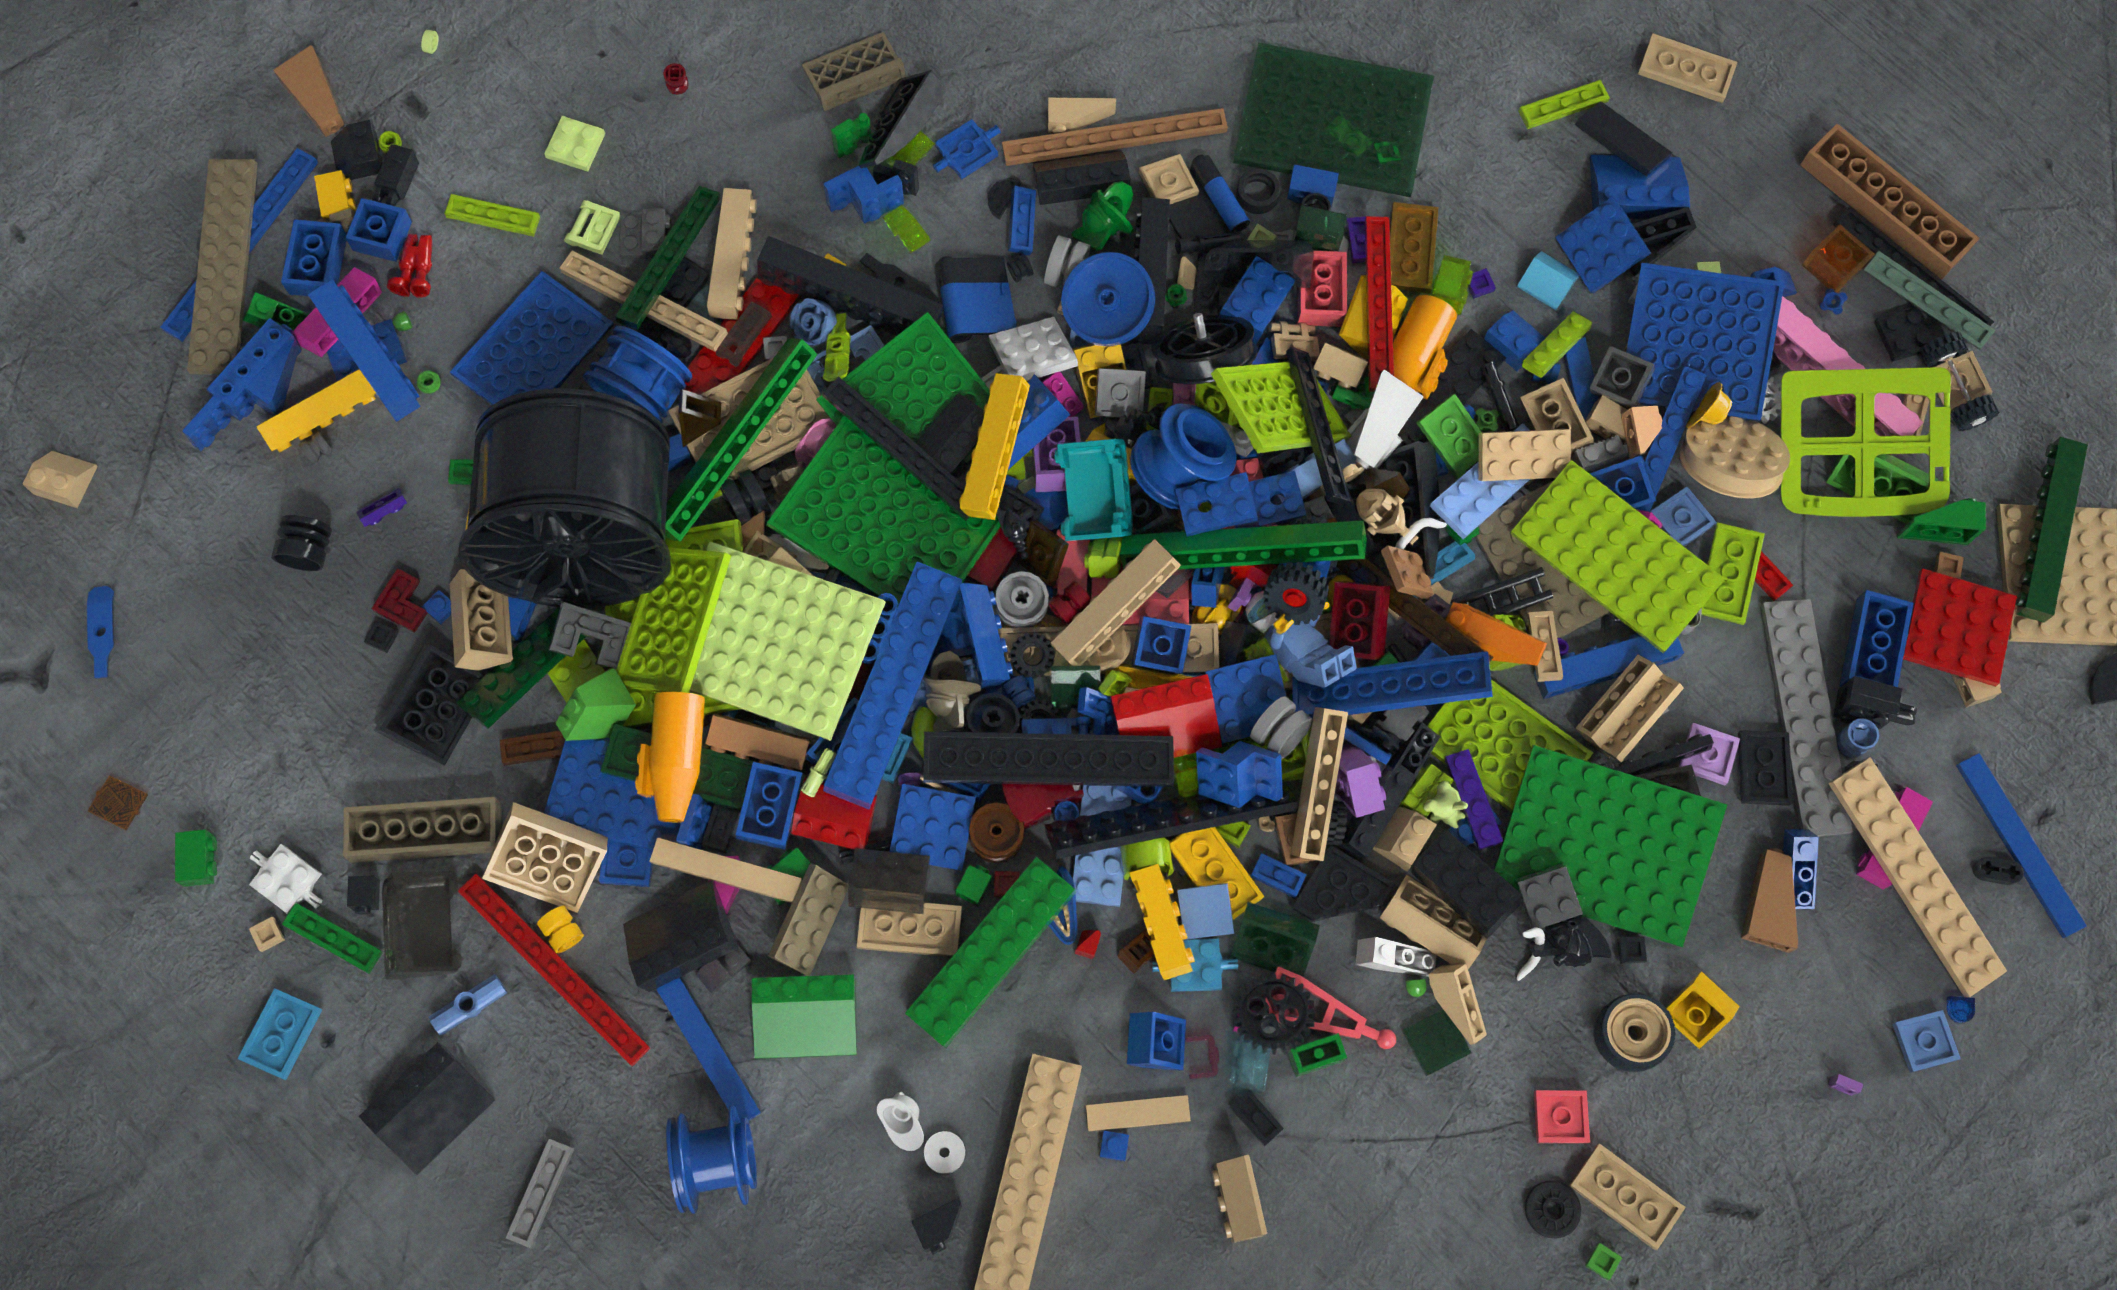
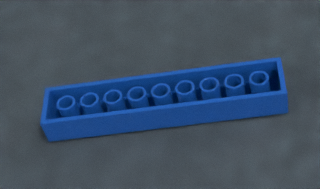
[823,562,962,810]

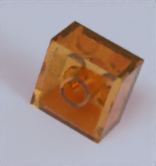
[1802,224,1875,293]

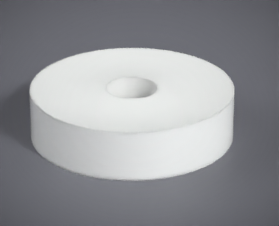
[924,1131,965,1174]

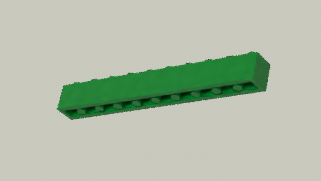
[665,338,818,542]
[1119,521,1367,570]

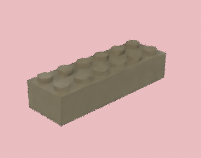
[343,797,502,863]

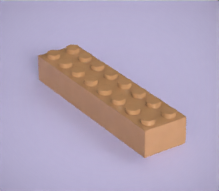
[1800,124,1980,280]

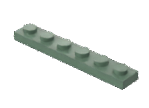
[1864,251,1996,350]

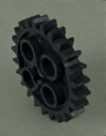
[1232,973,1316,1055]

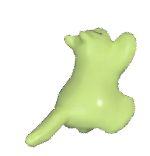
[1423,781,1468,828]

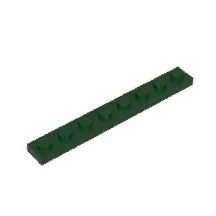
[615,186,721,330]

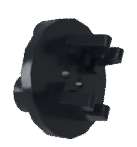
[1104,409,1148,449]

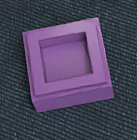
[1828,1074,1863,1096]

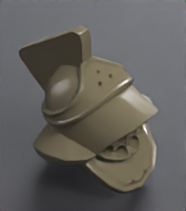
[923,651,981,732]

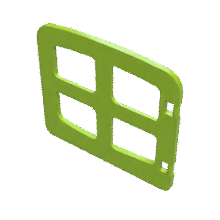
[1781,367,1951,517]

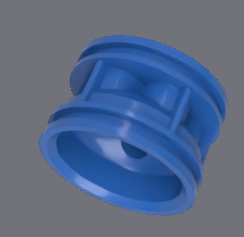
[583,326,692,424]

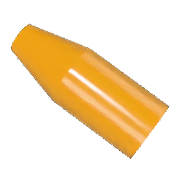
[1393,295,1457,399]
[635,692,705,823]

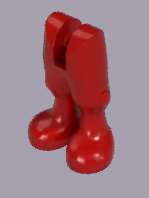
[387,234,432,298]

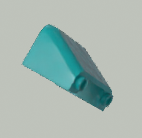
[1055,439,1133,541]

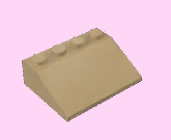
[482,802,608,913]

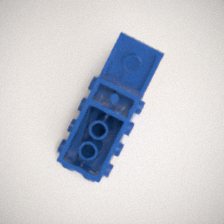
[182,318,301,451]

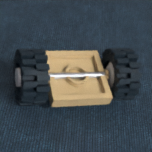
[1920,331,2000,431]

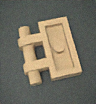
[1269,321,1320,361]

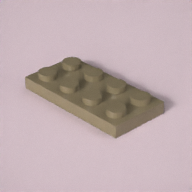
[768,864,850,976]

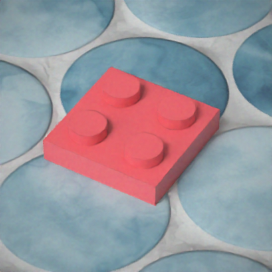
[1534,1090,1590,1144]

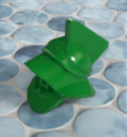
[1071,181,1134,251]

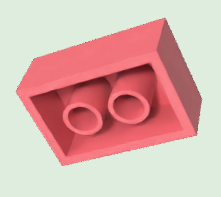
[1297,251,1347,327]

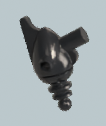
[996,506,1034,559]

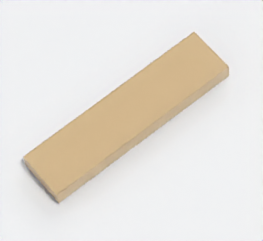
[1086,1095,1191,1132]

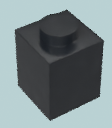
[347,875,380,915]

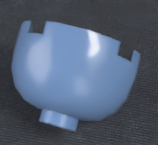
[790,298,837,346]

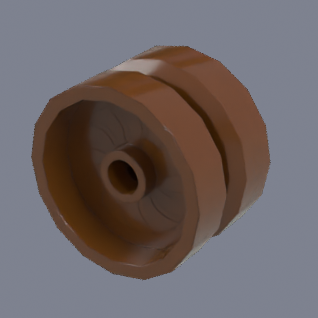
[969,802,1024,864]

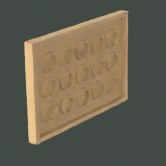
[668,358,831,480]

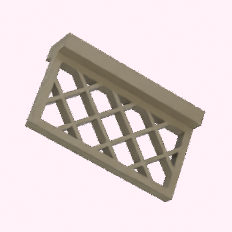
[802,32,906,111]

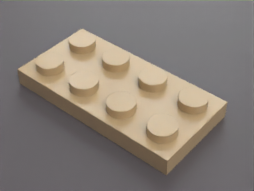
[1638,33,1737,103]
[1478,429,1571,481]
[857,898,962,957]
[1569,1143,1686,1250]

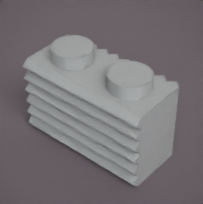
[1571,435,1627,474]

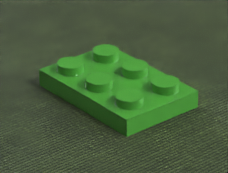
[1416,394,1482,479]

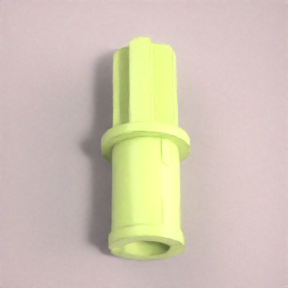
[800,748,837,797]

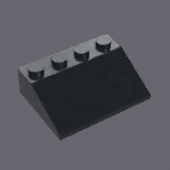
[374,644,485,766]
[623,880,739,992]
[358,1042,495,1175]

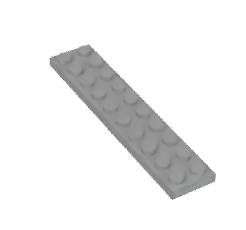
[1761,599,1853,836]

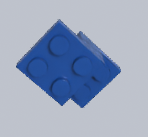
[823,166,904,224]
[1196,741,1283,808]

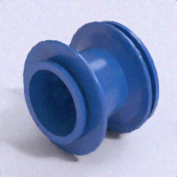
[1130,403,1237,510]
[666,1105,757,1214]

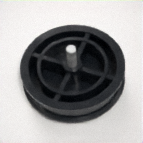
[1151,313,1258,384]

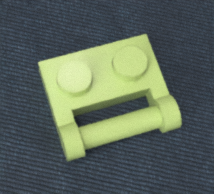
[564,200,620,255]

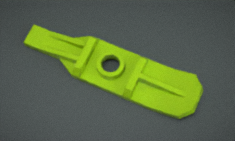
[823,313,851,382]

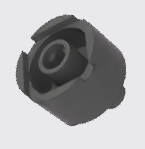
[1372,705,1429,745]

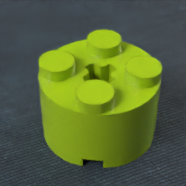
[1120,837,1174,881]

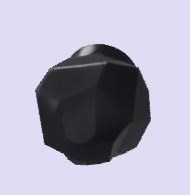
[660,328,692,358]

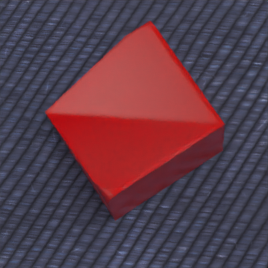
[1075,930,1101,959]

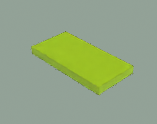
[1701,522,1765,625]

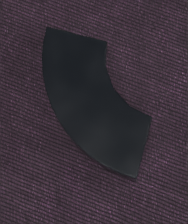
[2089,653,2117,705]

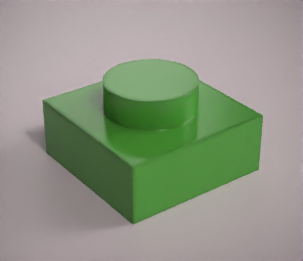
[1585,1243,1622,1280]

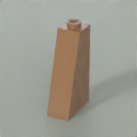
[273,45,344,137]
[1741,848,1798,953]

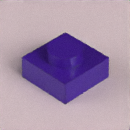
[1464,268,1496,299]

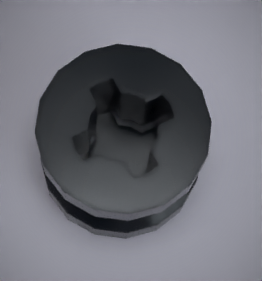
[1007,254,1034,283]

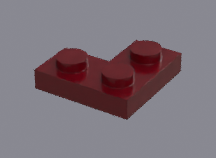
[371,568,427,633]

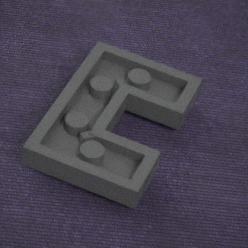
[548,602,631,670]

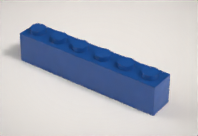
[1533,633,1684,699]

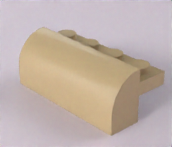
[1576,655,1684,763]

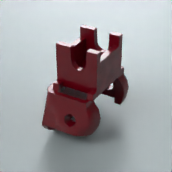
[1002,784,1084,829]

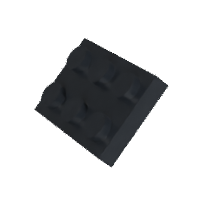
[1738,730,1793,806]

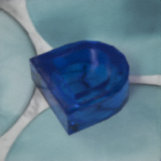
[1947,996,1975,1023]

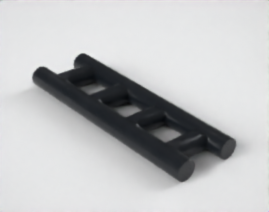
[1451,567,1554,616]

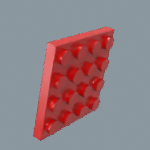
[1903,568,2017,687]

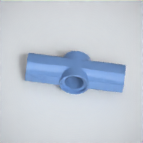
[429,974,507,1036]

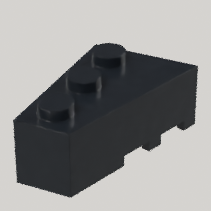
[1630,207,1697,277]

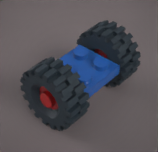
[1263,515,1338,625]

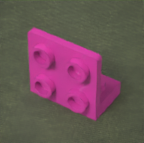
[1039,372,1084,417]

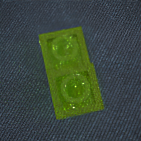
[886,130,935,167]
[883,205,931,253]

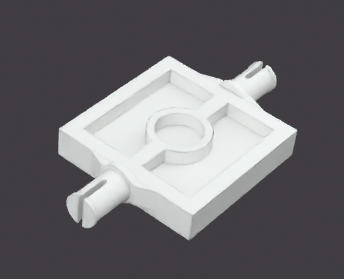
[249,844,322,914]

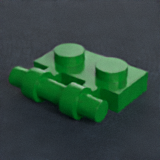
[831,113,872,159]

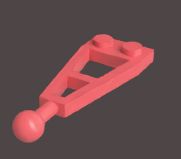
[1260,967,1396,1049]

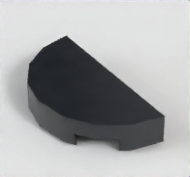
[988,178,1021,220]

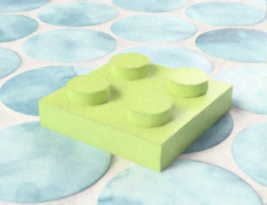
[544,116,605,172]

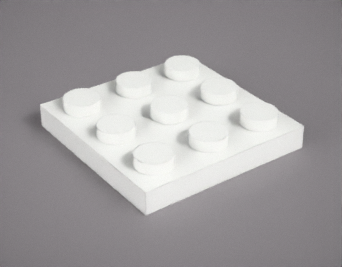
[989,317,1078,381]

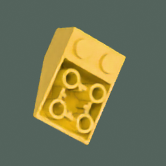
[1072,344,1126,419]

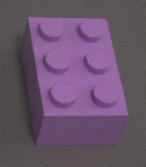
[1032,417,1081,492]
[1335,743,1386,818]

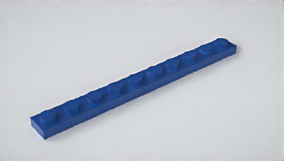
[160,148,318,342]

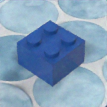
[346,198,412,262]
[1131,616,1191,674]

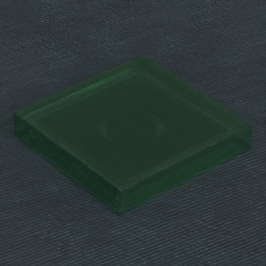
[1402,1010,1472,1076]

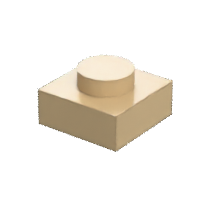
[249,917,285,952]

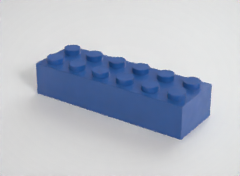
[308,279,421,422]

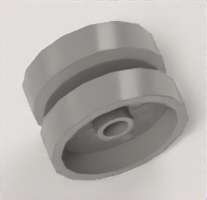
[1044,235,1091,287]
[995,572,1049,628]
[1250,696,1313,759]

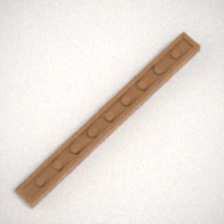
[1002,108,1228,166]

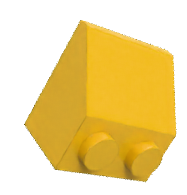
[1666,971,1740,1049]

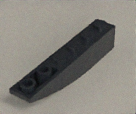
[1337,722,1440,859]

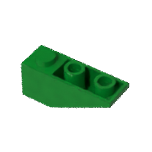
[243,292,309,336]

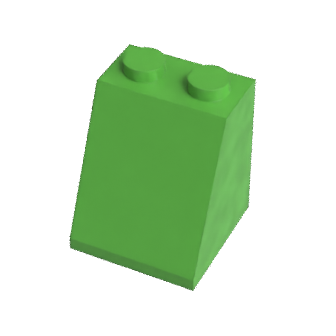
[555,669,636,741]

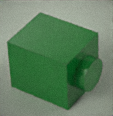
[956,865,992,907]

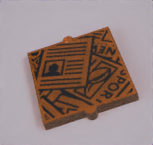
[88,775,148,831]

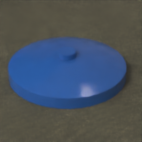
[1061,252,1155,346]

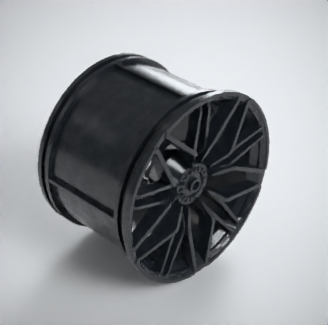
[458,388,671,608]

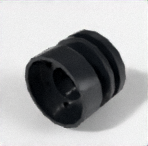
[271,515,332,571]

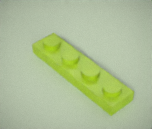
[1522,311,1593,378]

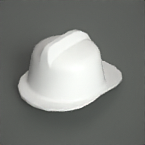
[877,1092,924,1151]

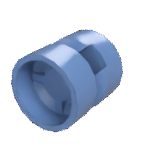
[1836,719,1879,758]

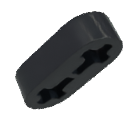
[1260,448,1305,476]
[1972,857,2024,885]

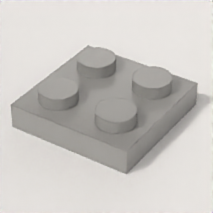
[1095,368,1146,418]

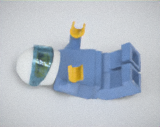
[1246,591,1357,687]

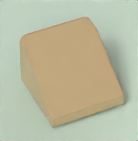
[1177,257,1197,289]

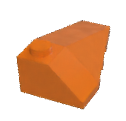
[1446,602,1547,666]

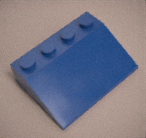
[1590,155,1690,219]
[958,583,1013,689]

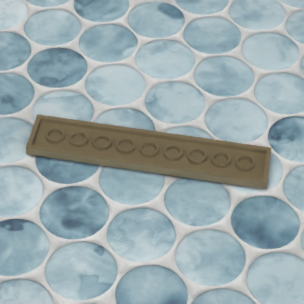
[187,159,258,374]

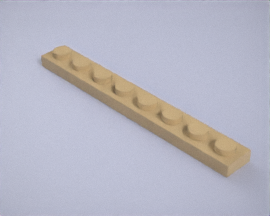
[559,250,728,351]

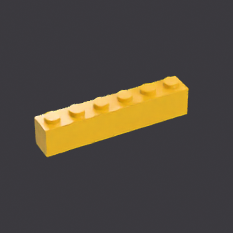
[256,369,376,452]
[960,373,1030,520]

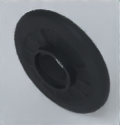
[1525,1180,1581,1239]

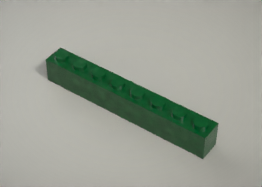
[2015,436,2088,623]

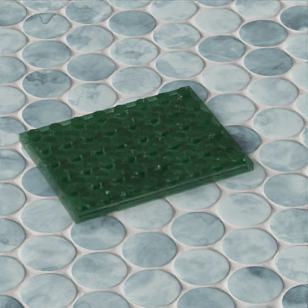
[1233,42,1434,197]

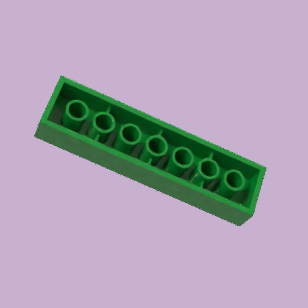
[905,857,1076,1048]

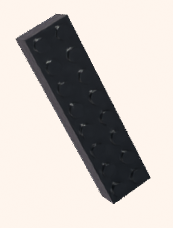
[757,236,943,336]

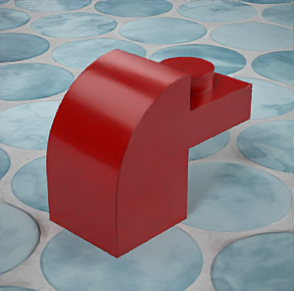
[1229,564,1279,588]

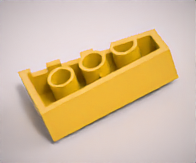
[1130,864,1195,980]

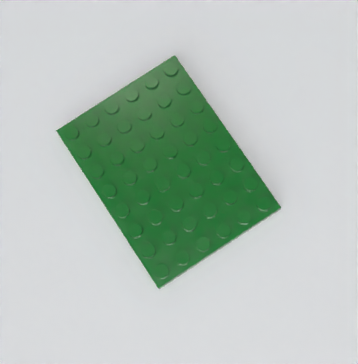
[767,416,1001,608]
[1494,745,1728,948]

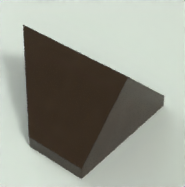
[679,389,721,447]
[1363,468,1410,499]

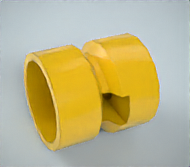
[537,906,584,954]

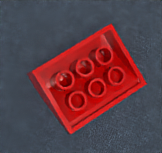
[1110,674,1222,758]

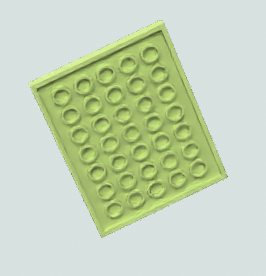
[690,542,886,741]

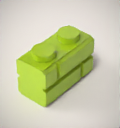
[1085,537,1123,578]
[1399,763,1454,818]

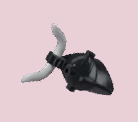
[1517,915,1611,981]

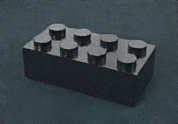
[1412,830,1522,939]

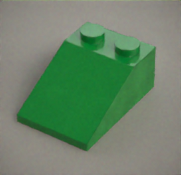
[1897,498,1986,545]

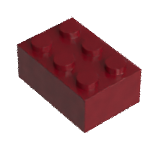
[1329,581,1390,660]

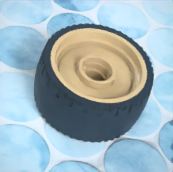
[1594,994,1676,1072]

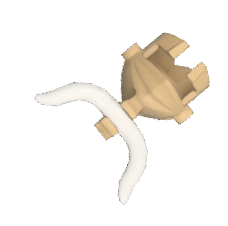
[1356,489,1447,550]

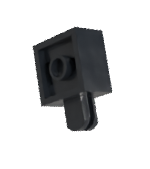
[1833,676,1917,729]

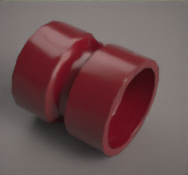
[1048,581,1092,626]

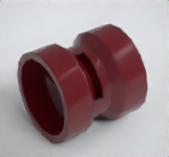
[663,63,689,95]

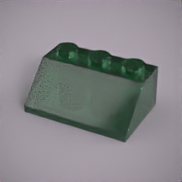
[1230,902,1320,977]

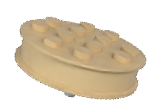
[1679,416,1790,498]

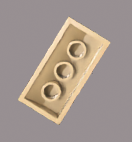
[450,569,513,670]
[1380,875,1487,969]

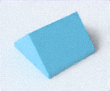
[1517,251,1580,310]

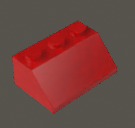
[791,777,877,852]

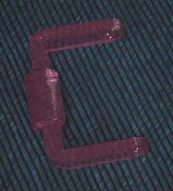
[1185,1035,1220,1079]

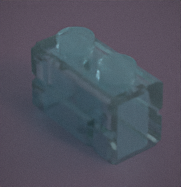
[1229,1035,1271,1093]

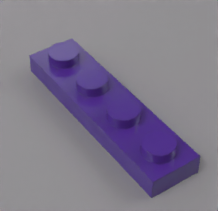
[1444,749,1503,850]

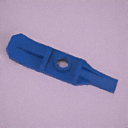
[87,586,114,678]

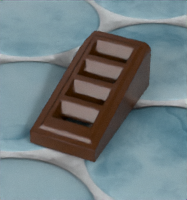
[1118,928,1155,974]

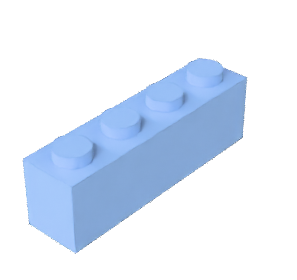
[1270,439,1357,505]

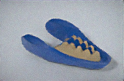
[1049,866,1077,945]

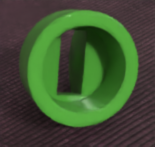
[393,311,413,331]
[1405,979,1426,997]

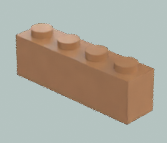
[705,713,812,771]

